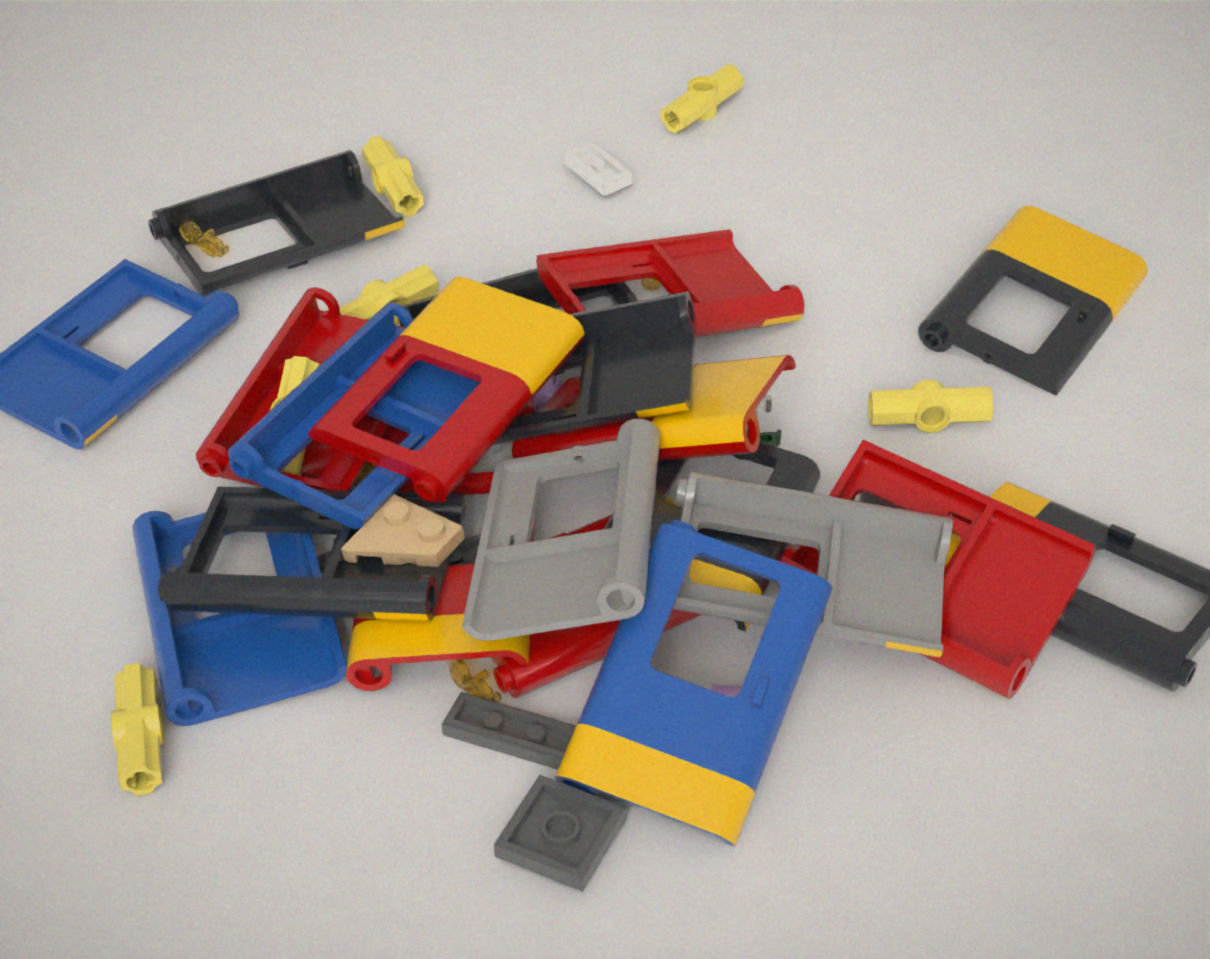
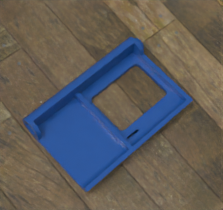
[132,511,347,726]

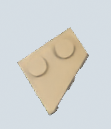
[341,494,465,567]

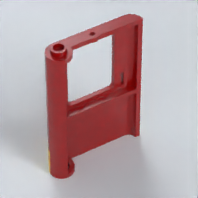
[536,229,805,337]
[779,439,1096,699]

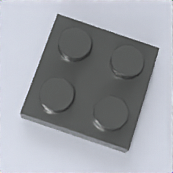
[494,775,626,892]

